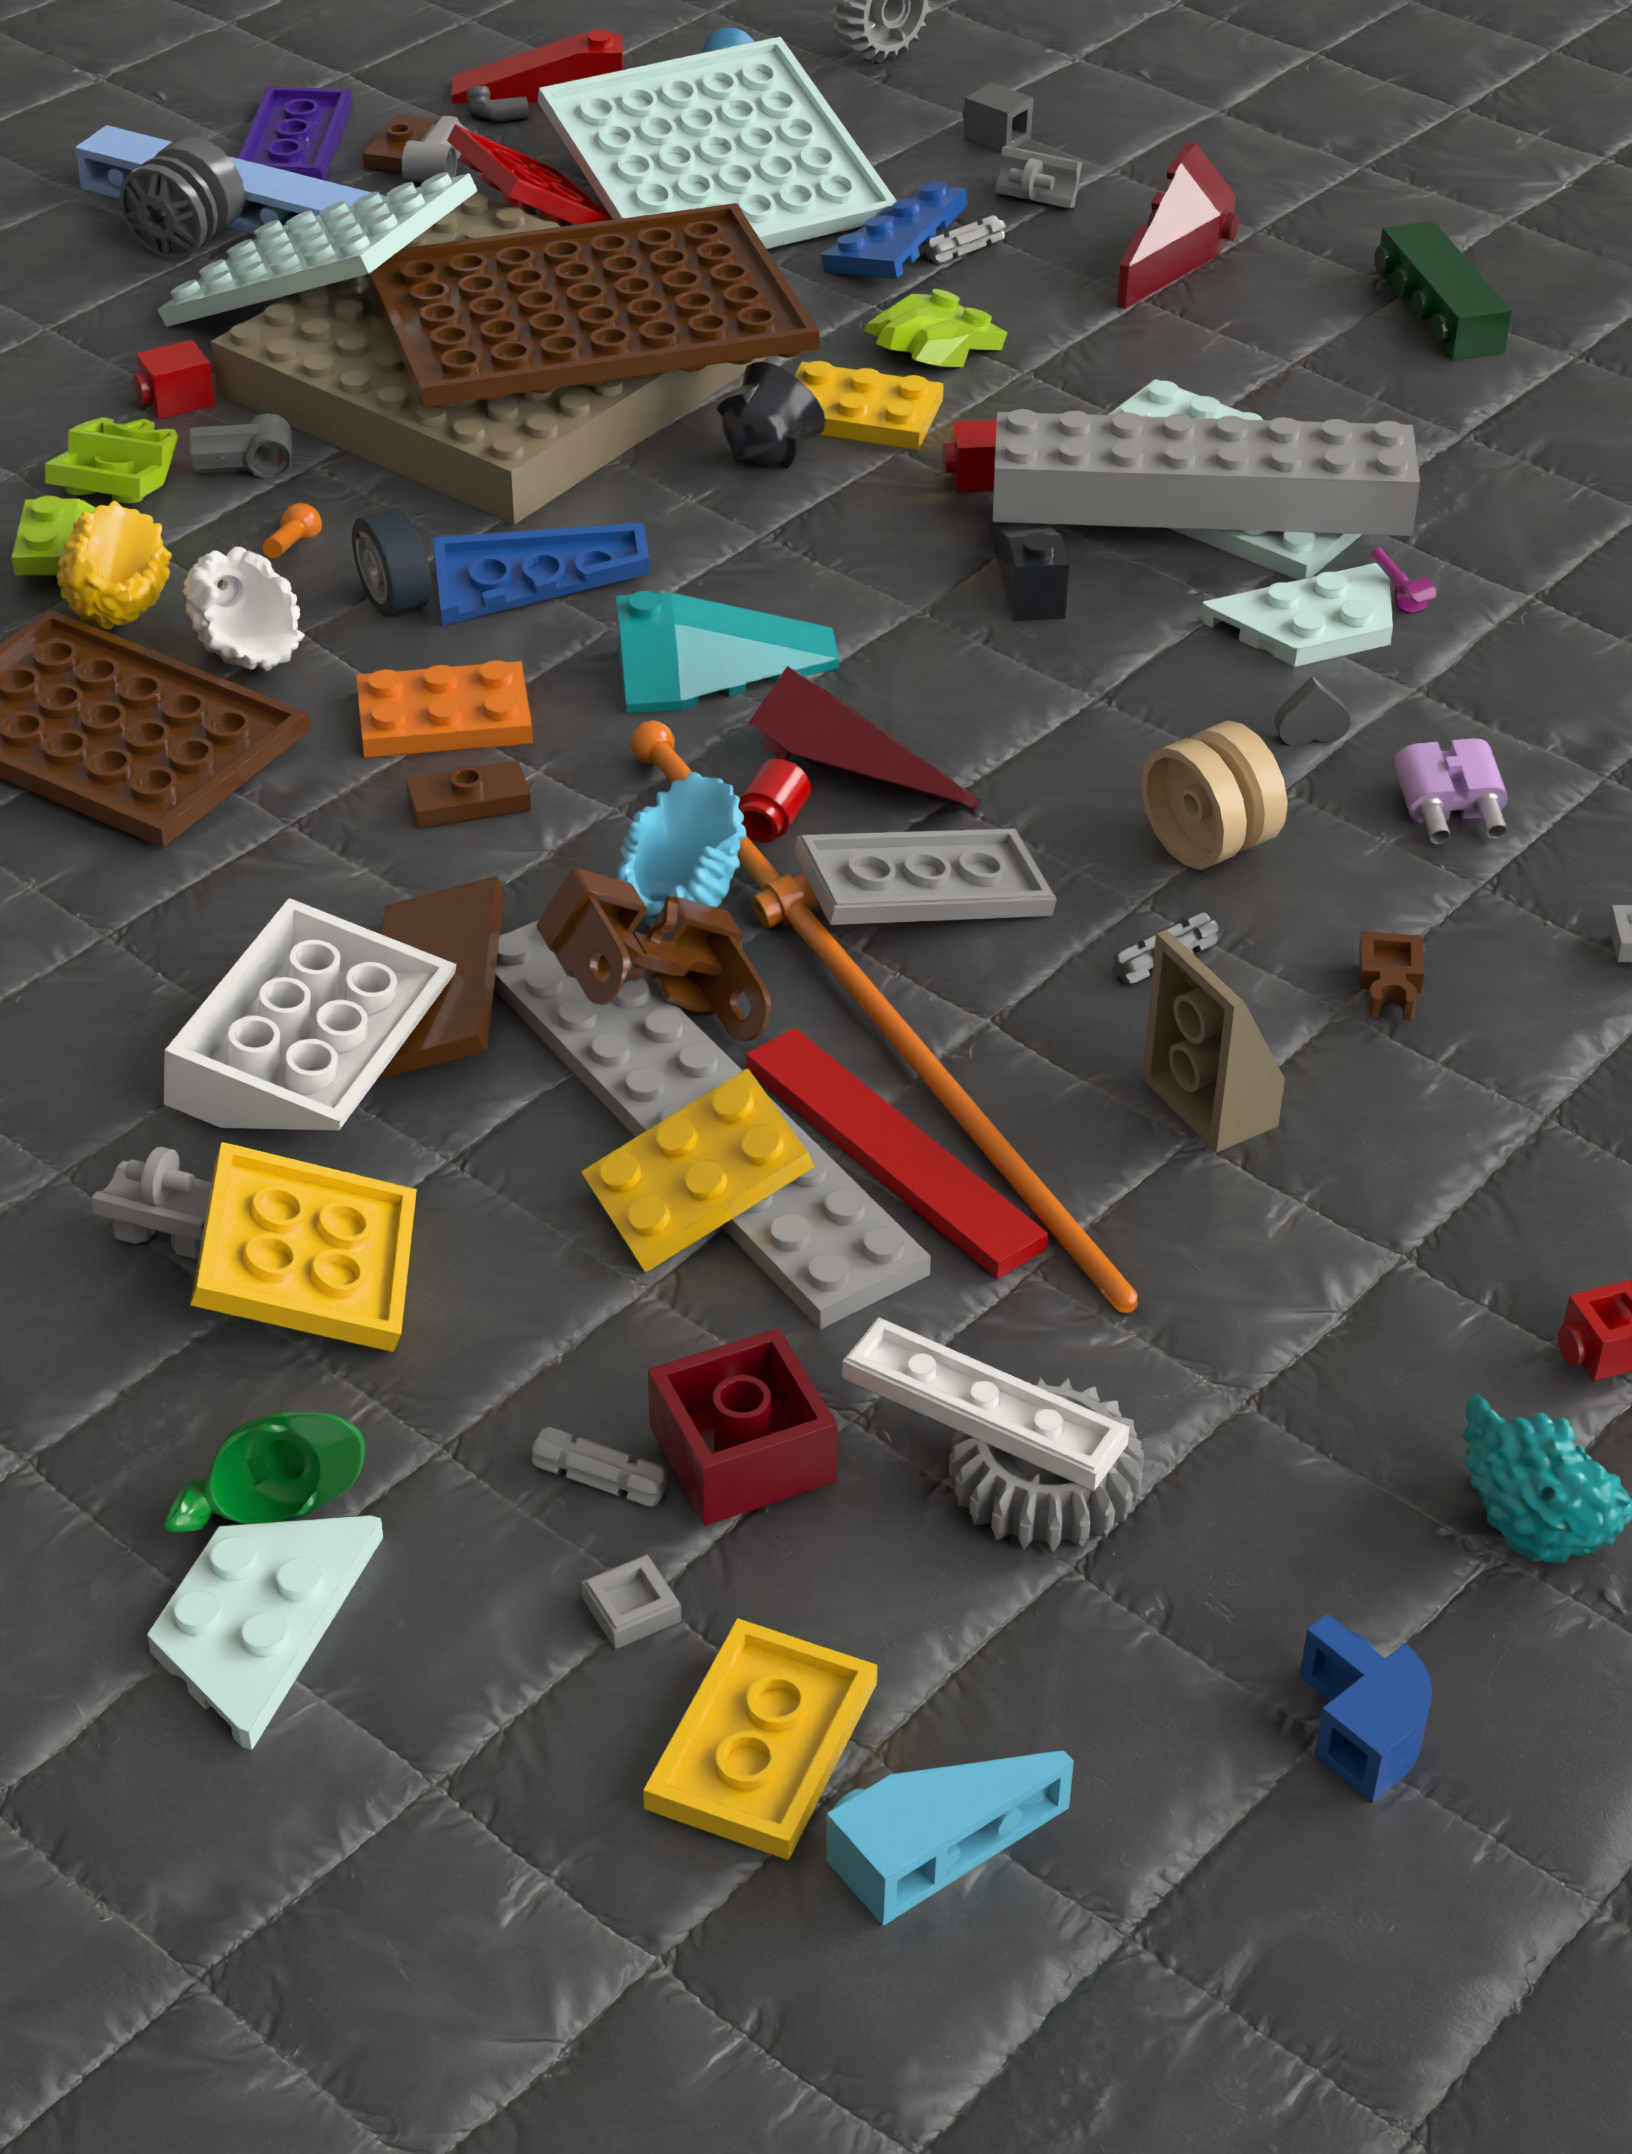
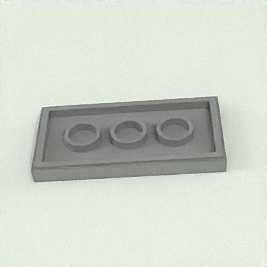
[794,829,1057,925]

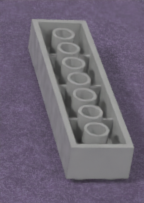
[993,409,1420,536]

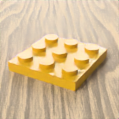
[191,1142,417,1352]

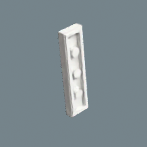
[842,1317,1130,1491]

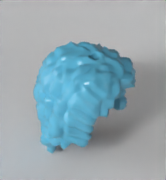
[617,772,746,928]

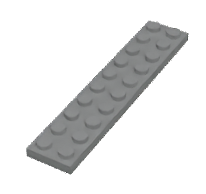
[494,920,931,1330]

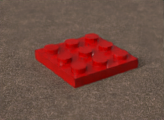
[447,124,613,225]

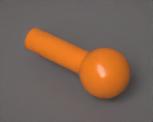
[262,503,322,559]

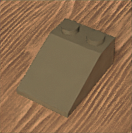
[1142,929,1285,1153]

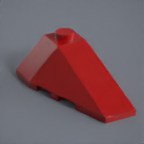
[451,30,623,103]

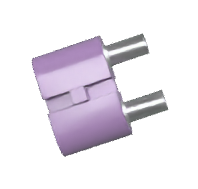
[1393,738,1508,844]

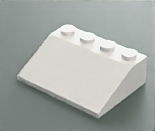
[164,898,456,1131]

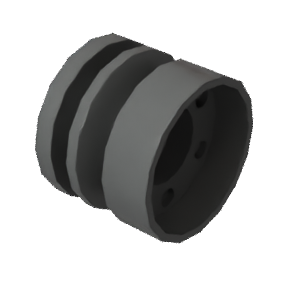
[119,136,245,260]

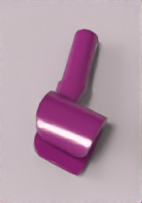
[1370,547,1436,613]

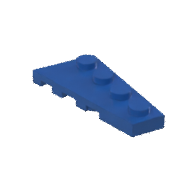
[821,181,968,279]

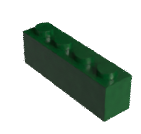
[1374,221,1512,361]

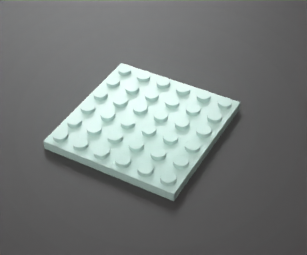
[538,37,897,249]

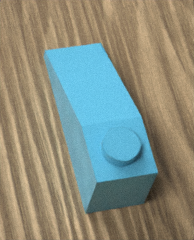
[826,1750,1074,1926]

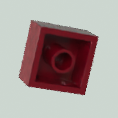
[648,1328,838,1526]

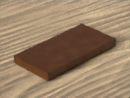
[377,875,505,1080]

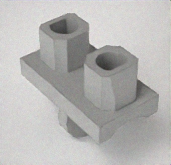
[995,146,1082,208]
[91,1147,212,1259]

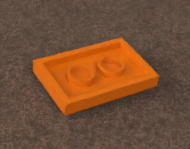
[356,660,533,758]

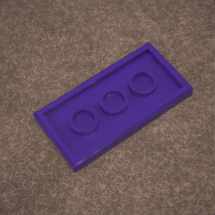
[237,86,353,181]

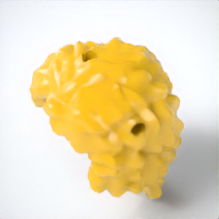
[57,501,172,630]

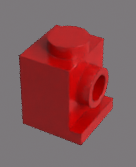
[1558,1279,1632,1381]

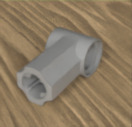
[402,116,468,183]

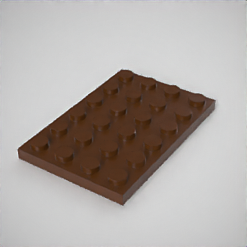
[0,609,310,848]

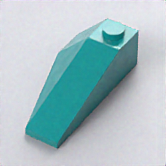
[615,591,839,714]

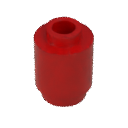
[738,759,811,843]

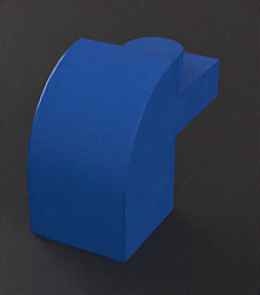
[1299,1613,1432,1803]

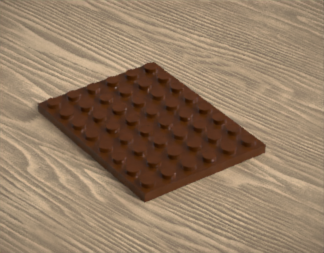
[365,203,819,408]

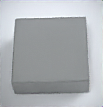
[581,1555,681,1650]

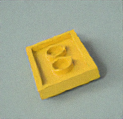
[794,361,944,450]
[581,1068,815,1273]
[643,1618,877,1860]

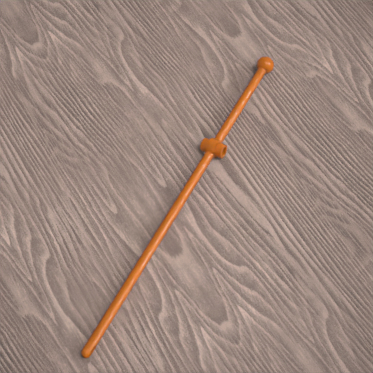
[630,720,1138,1313]

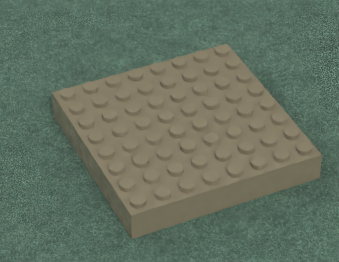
[211,193,766,525]

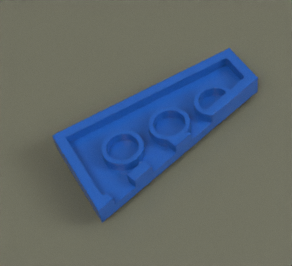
[433,522,649,626]

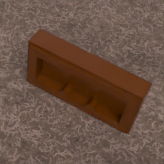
[363,114,437,174]
[406,760,531,828]

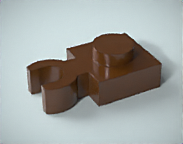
[1359,931,1424,1021]

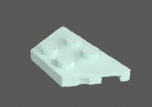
[1201,563,1393,667]
[147,1516,383,1750]

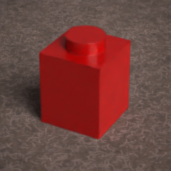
[133,340,215,419]
[942,420,997,493]

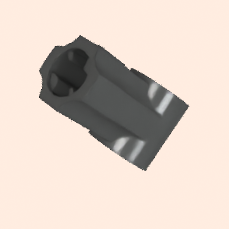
[190,413,292,479]

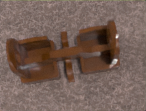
[536,868,771,1042]

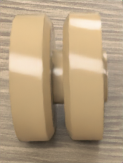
[1141,720,1288,870]

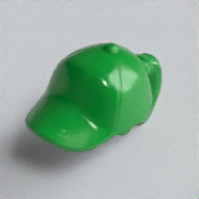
[163,1410,365,1533]

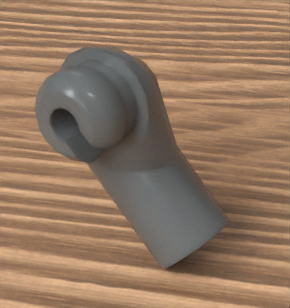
[466,86,529,122]

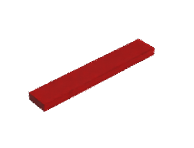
[746,1028,1048,1279]

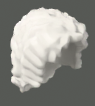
[183,547,305,671]

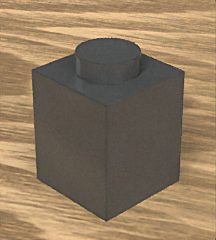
[962,83,1033,152]

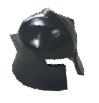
[716,362,826,469]

